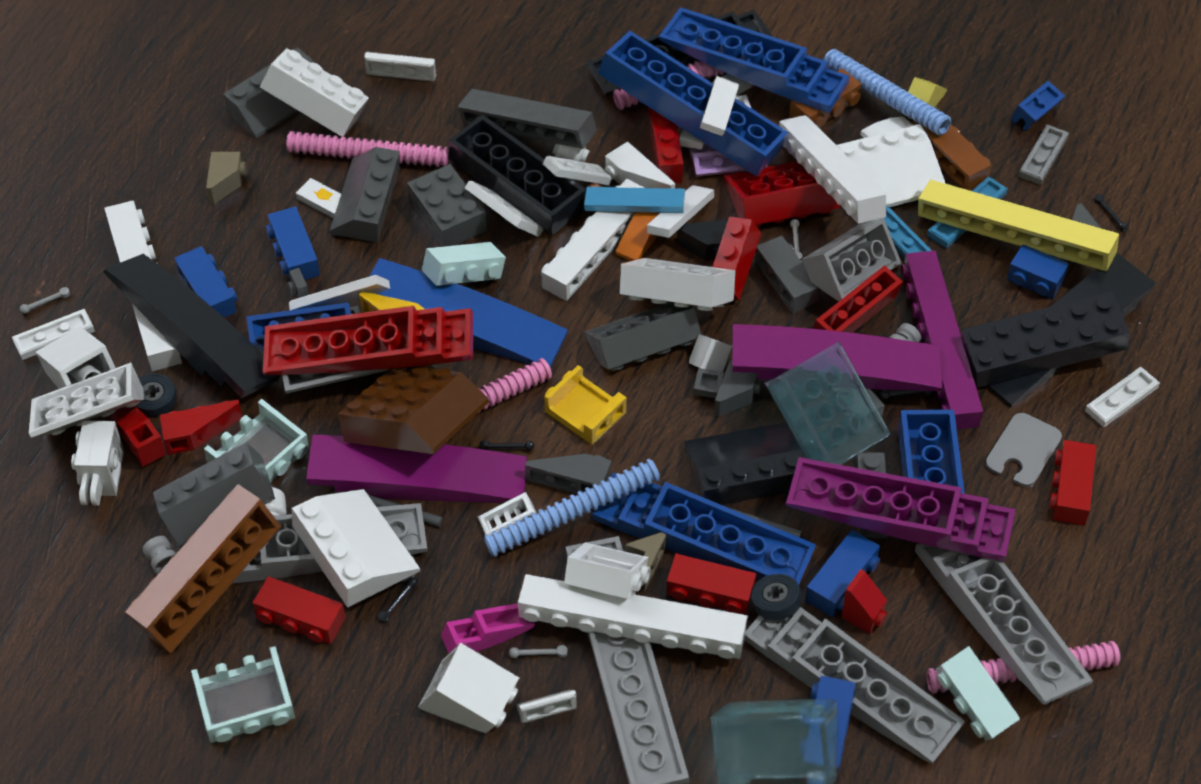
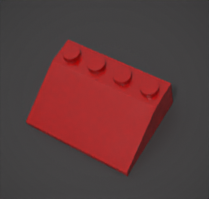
[723,161,840,227]

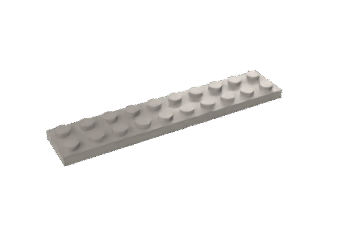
[566,536,689,784]

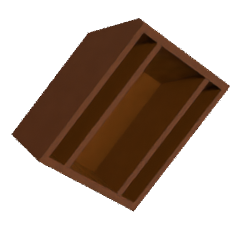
[338,366,489,454]

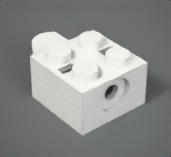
[71,421,124,505]

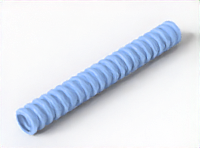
[824,49,951,135]
[484,459,660,557]

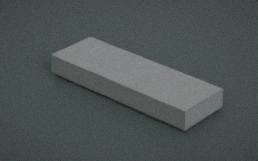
[1018,125,1069,185]

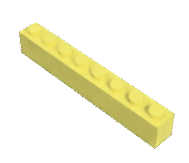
[918,179,1119,271]

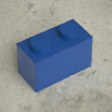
[1007,244,1069,299]

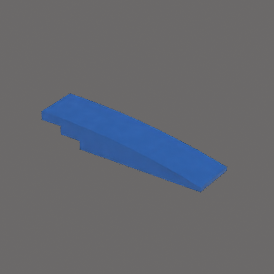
[659,7,850,113]
[370,258,568,368]
[591,472,816,585]

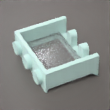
[204,399,309,482]
[191,647,295,743]

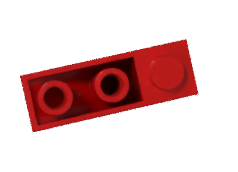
[160,400,242,455]
[108,406,166,467]

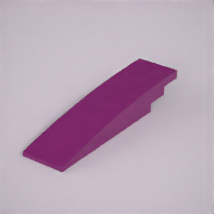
[732,324,942,391]
[306,435,527,503]
[786,457,1016,562]

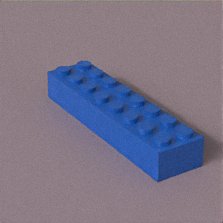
[598,31,788,177]

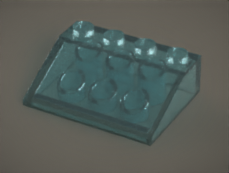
[765,342,891,465]

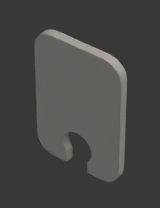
[986,413,1062,487]

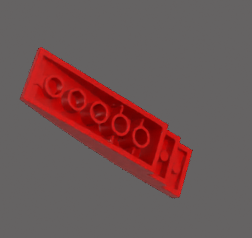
[263,306,473,375]

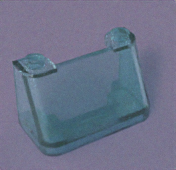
[711,699,838,784]

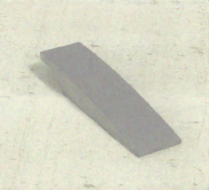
[232,503,427,584]
[915,543,1093,704]
[744,596,965,764]

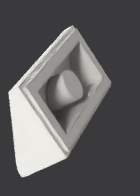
[516,690,576,723]

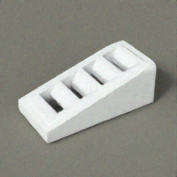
[478,492,537,536]

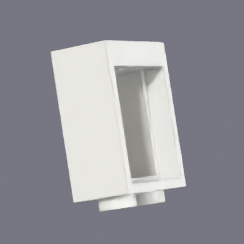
[564,542,651,599]

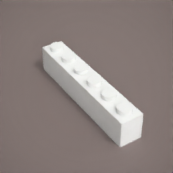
[541,179,644,301]

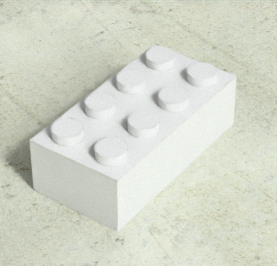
[260,48,369,137]
[620,258,735,311]

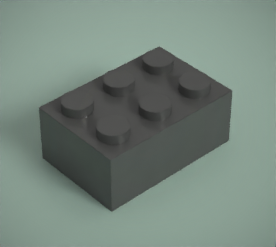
[407,164,487,247]

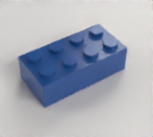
[898,410,965,494]

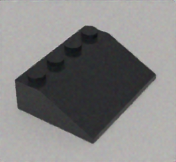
[684,422,805,505]

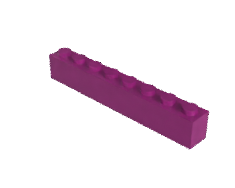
[901,250,983,429]

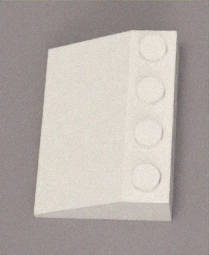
[837,124,946,207]
[29,363,144,438]
[292,489,420,607]

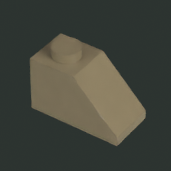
[206,152,247,204]

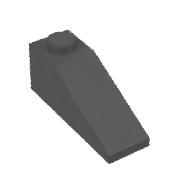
[525,454,612,494]

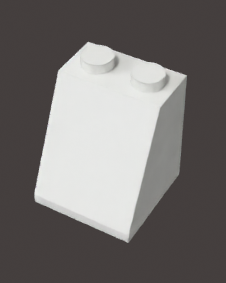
[36,326,115,389]
[418,643,519,733]

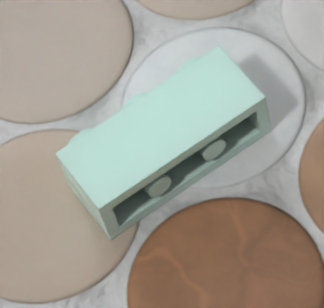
[422,242,506,286]
[936,646,1020,741]

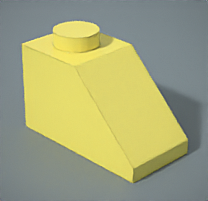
[908,77,947,108]

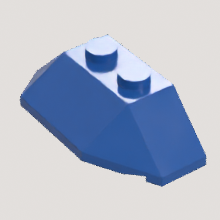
[246,302,351,352]

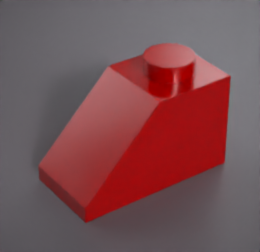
[841,569,888,634]

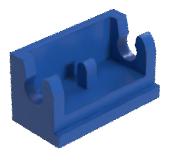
[1010,81,1065,130]

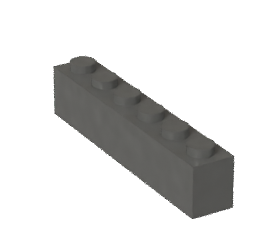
[458,89,597,149]

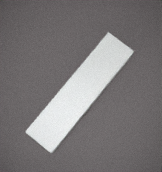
[647,185,714,238]
[289,275,390,310]

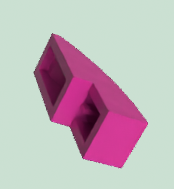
[441,603,535,653]

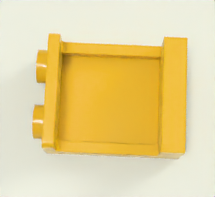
[544,365,627,445]

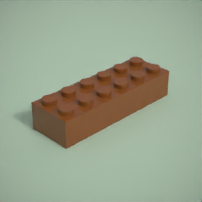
[125,484,281,654]

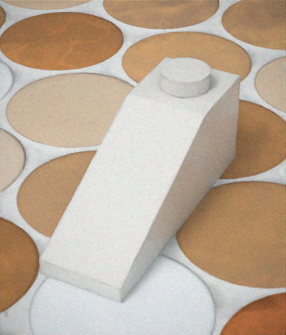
[605,142,675,189]

